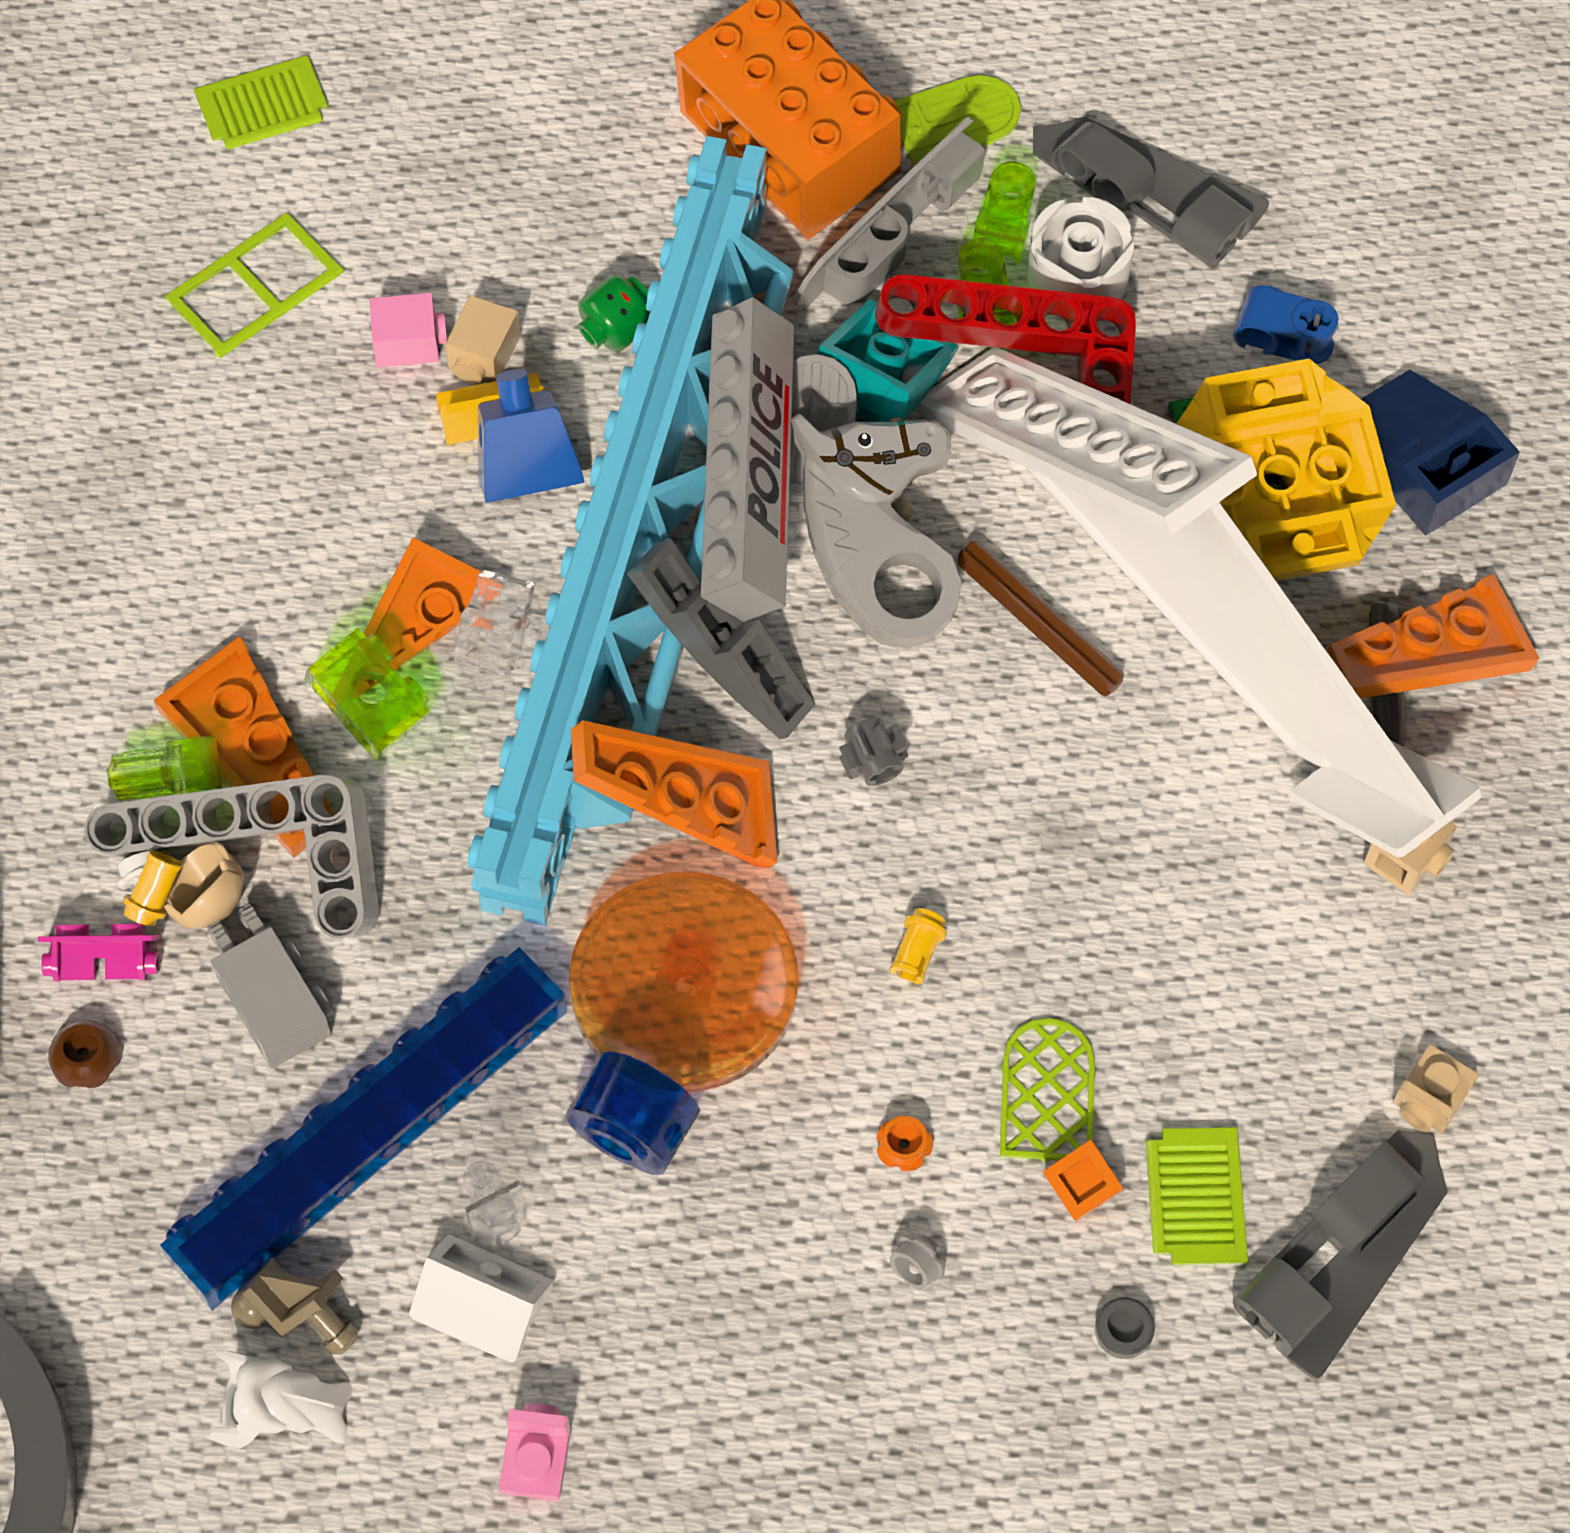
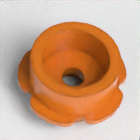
[876,1116,933,1172]

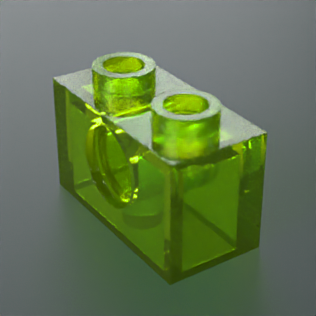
[304,628,430,761]

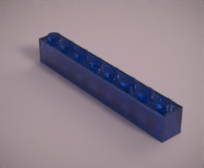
[160,947,567,1311]

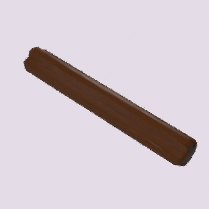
[957,541,1124,697]

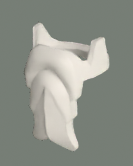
[205,1349,352,1449]

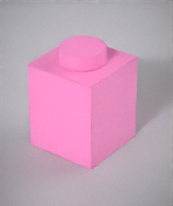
[369,293,447,367]

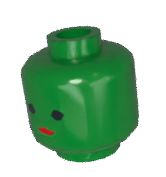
[577,274,651,352]

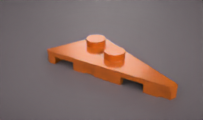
[327,537,506,711]

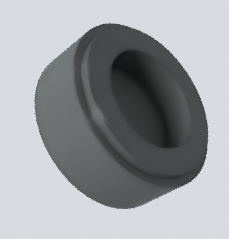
[1094,1297,1155,1359]

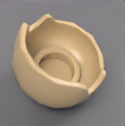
[164,842,245,930]

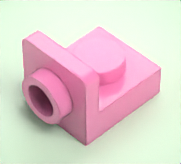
[499,1403,571,1501]

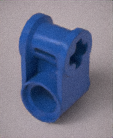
[1233,285,1339,364]

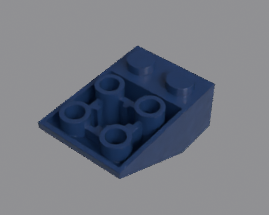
[1361,369,1520,536]

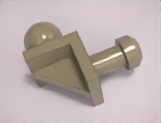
[231,1257,358,1355]

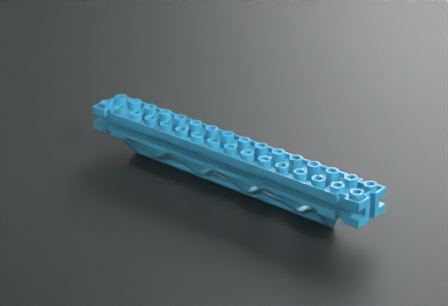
[468,136,794,926]

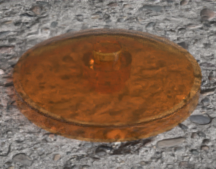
[569,872,798,1092]

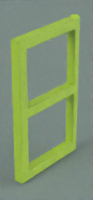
[165,212,344,358]

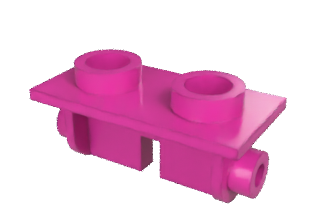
[38,924,161,982]

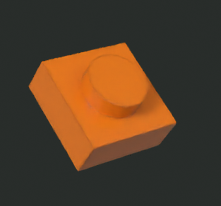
[1042,1139,1125,1222]

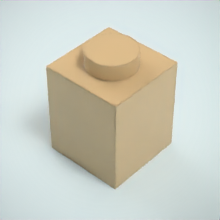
[445,295,521,384]

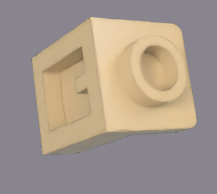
[1392,1044,1480,1134]

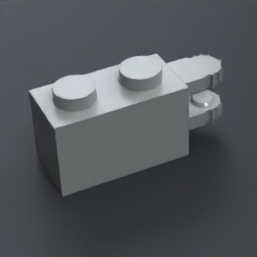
[207,904,334,1069]

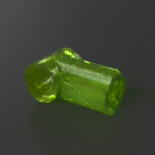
[107,736,222,801]

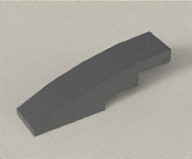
[627,538,815,739]

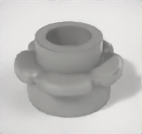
[890,1234,945,1289]

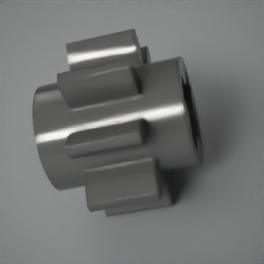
[839,717,909,786]

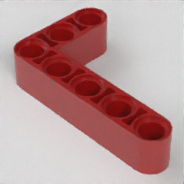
[875,274,1136,404]

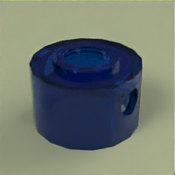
[565,1051,701,1175]

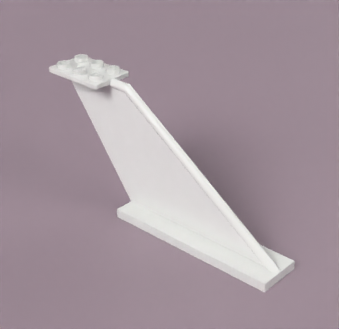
[917,347,1482,857]

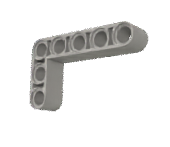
[84,775,379,939]

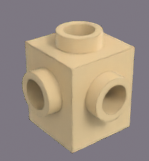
[1363,821,1457,896]

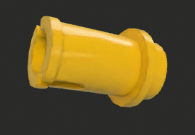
[123,850,183,927]
[889,908,947,984]

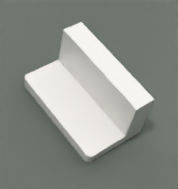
[409,1234,554,1363]

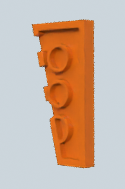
[1326,573,1539,699]

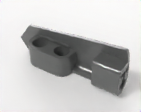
[1033,117,1269,269]
[1232,1130,1448,1380]

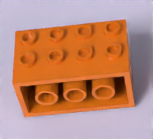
[674,0,902,240]

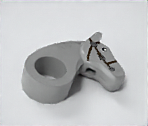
[790,413,962,649]

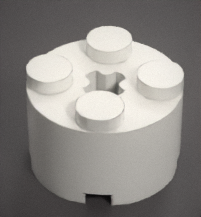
[1027,197,1134,299]

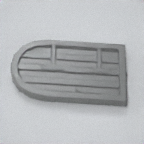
[789,354,858,491]

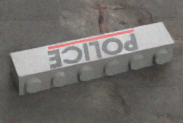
[701,297,794,622]

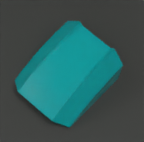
[818,299,959,422]

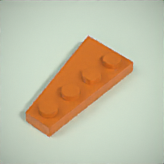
[154,636,334,858]
[571,720,777,868]

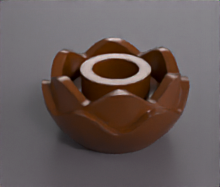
[48,1020,122,1088]

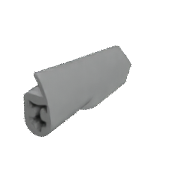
[791,116,985,306]

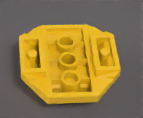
[1177,359,1396,581]

